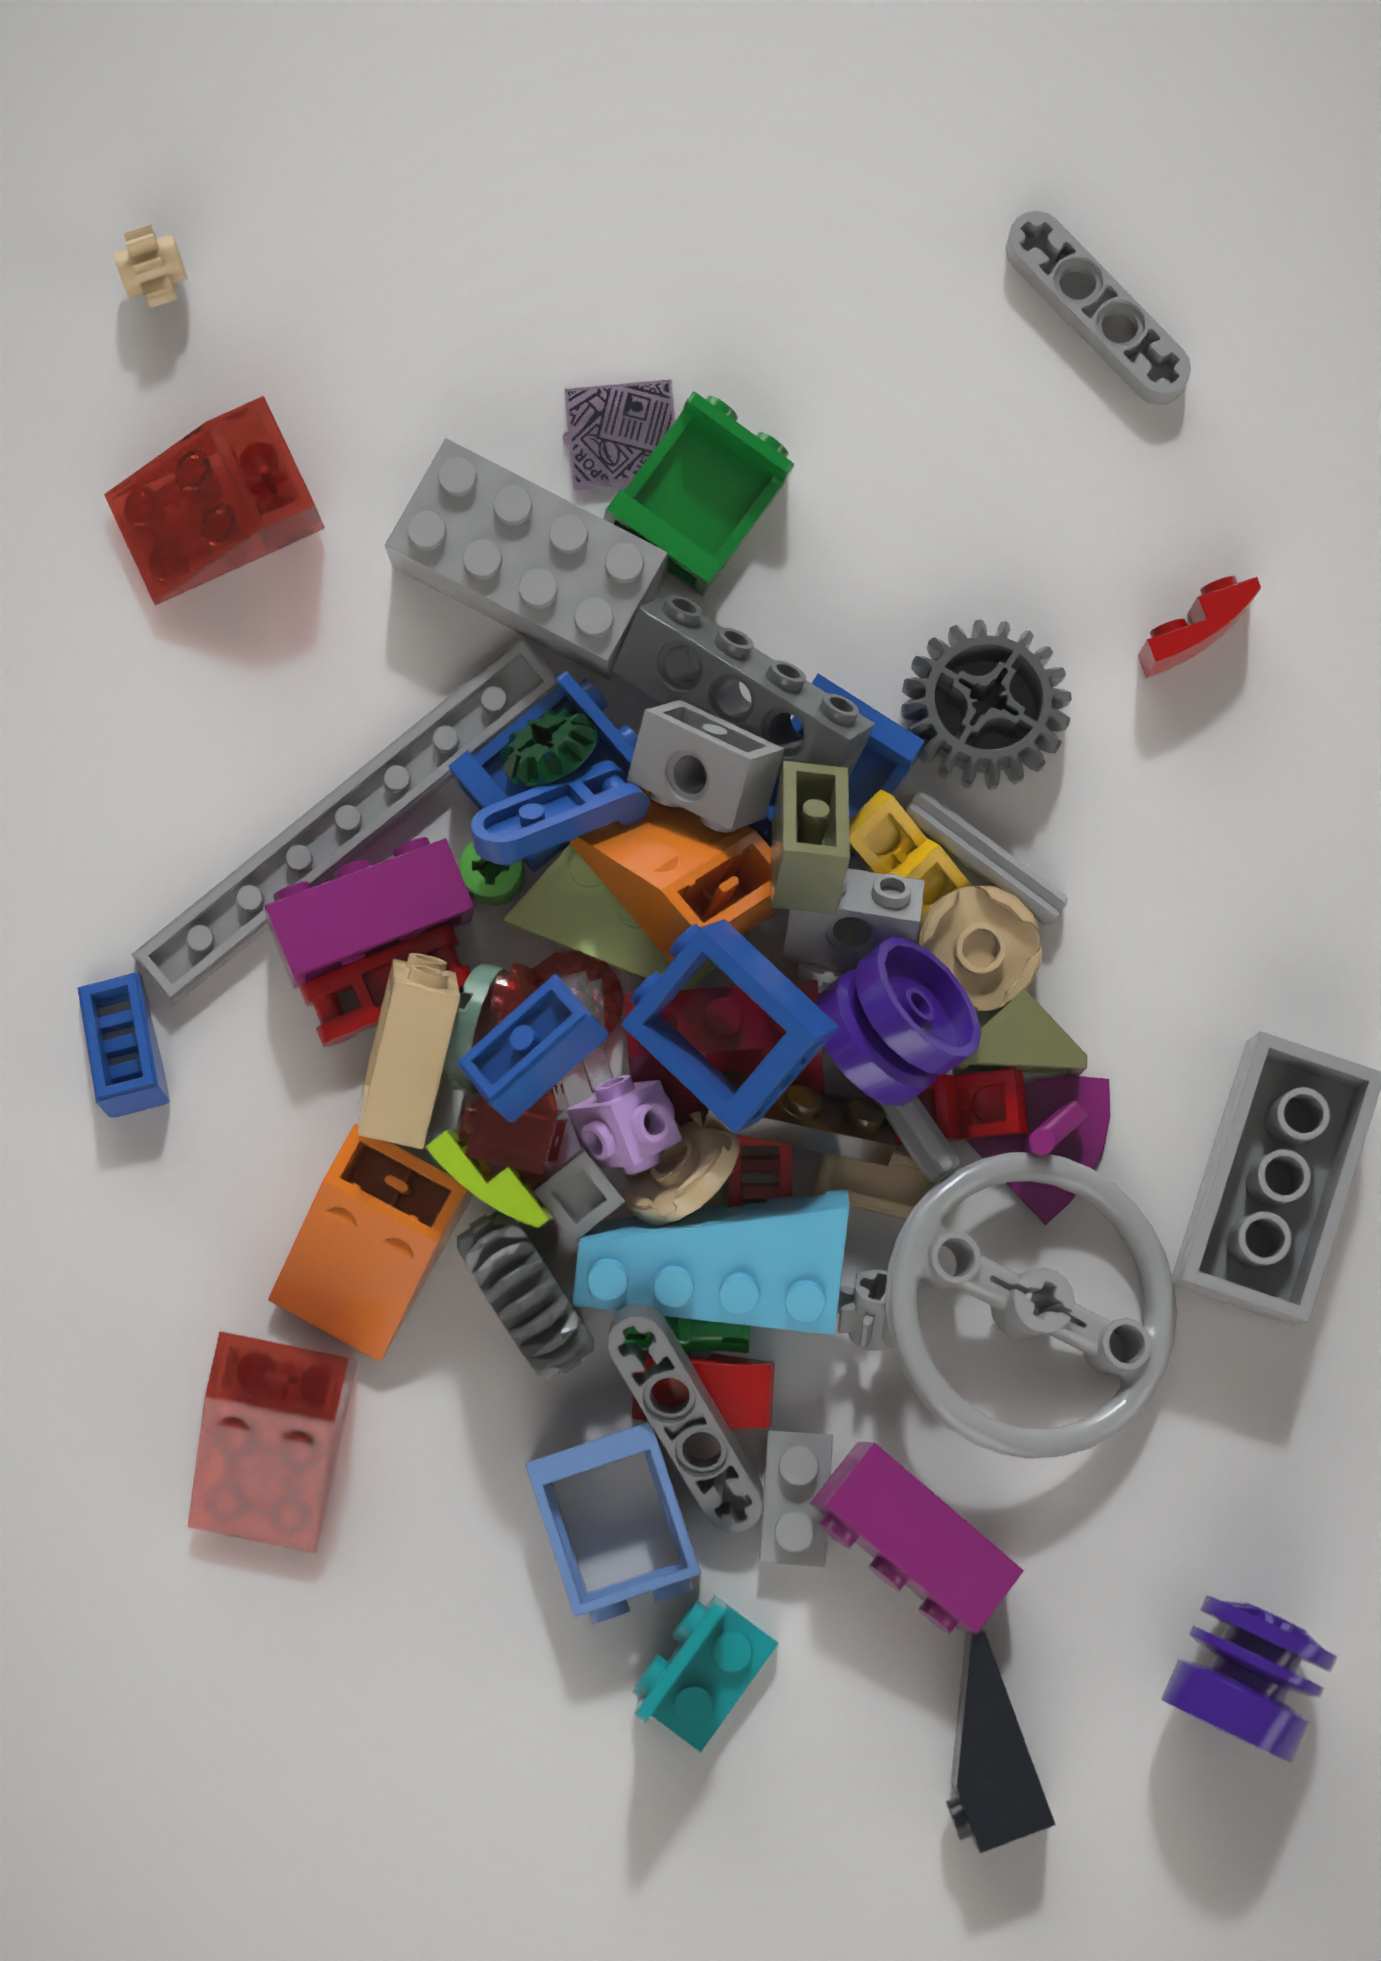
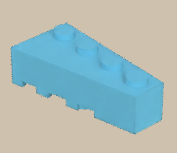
[572,1189,849,1335]

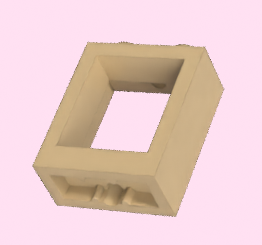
[358,953,460,1149]

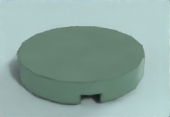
[445,963,510,1094]

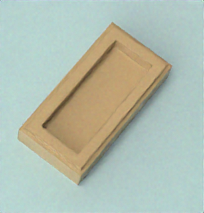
[813,1150,942,1220]

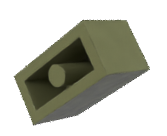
[771,761,850,915]

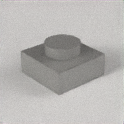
[533,1148,625,1242]

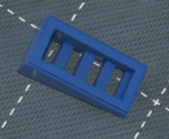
[77,972,170,1118]

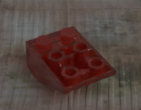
[104,396,325,605]
[459,961,570,1175]
[187,1331,358,1553]

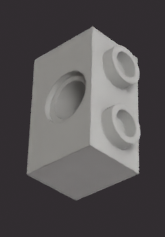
[627,700,785,832]
[782,868,925,970]

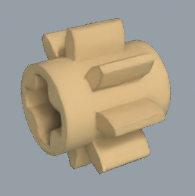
[113,224,188,308]

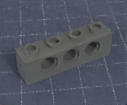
[612,593,876,779]

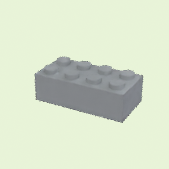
[385,438,668,680]
[1172,1031,1381,1325]

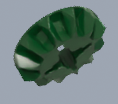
[499,707,598,787]

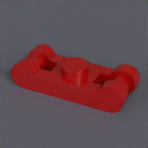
[300,925,472,1047]

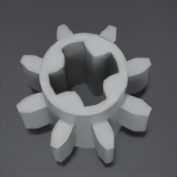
[837,1270,893,1351]

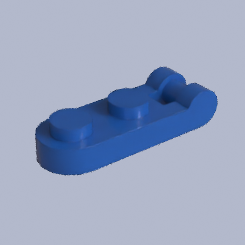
[471,760,650,865]

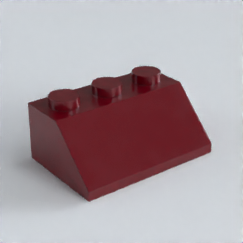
[624,980,824,1127]

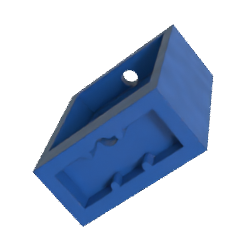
[621,919,839,1134]

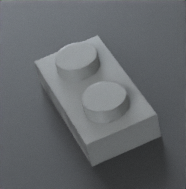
[759,1430,833,1567]

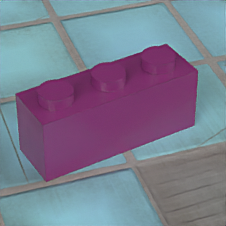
[265,837,475,989]
[809,1442,1024,1634]

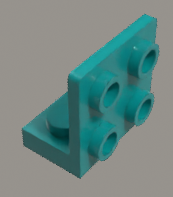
[632,1594,778,1753]

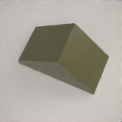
[952,988,1088,1076]

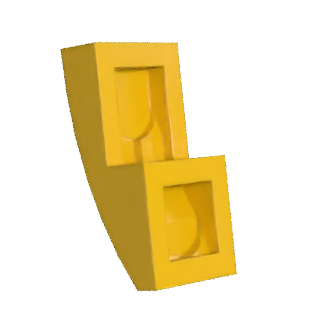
[849,789,972,923]

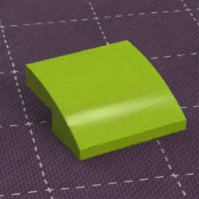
[425,1129,555,1228]

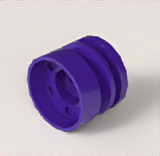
[1161,1595,1337,1763]

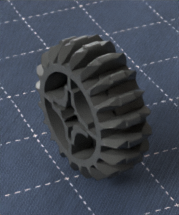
[900,619,1072,790]
[457,1210,594,1380]

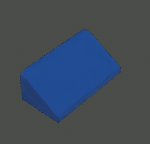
[456,973,609,1122]

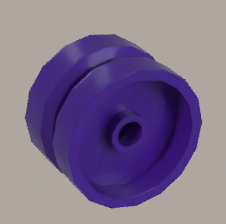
[815,937,981,1106]

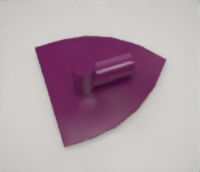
[966,1075,1110,1226]

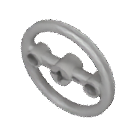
[885,1152,1177,1459]

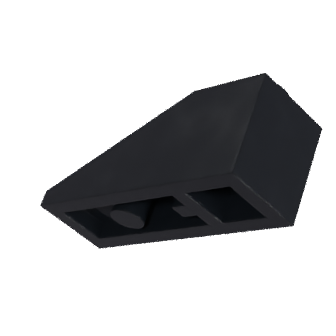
[946,1628,1056,1853]

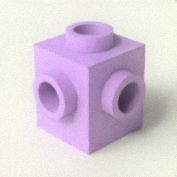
[567,1075,682,1174]

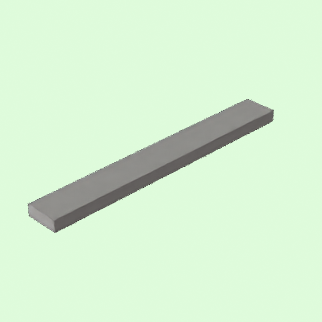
[131,637,557,1006]

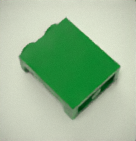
[603,392,794,597]

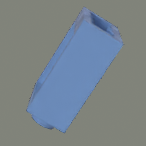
[525,1422,701,1624]

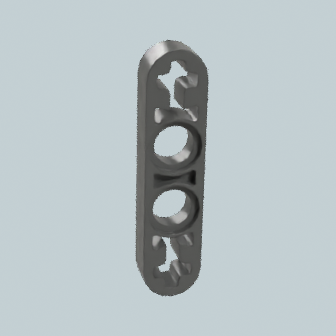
[607,1304,764,1533]

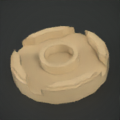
[916,886,1042,1011]
[621,1111,739,1226]

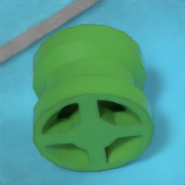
[459,842,525,907]

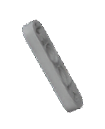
[1006,211,1191,405]

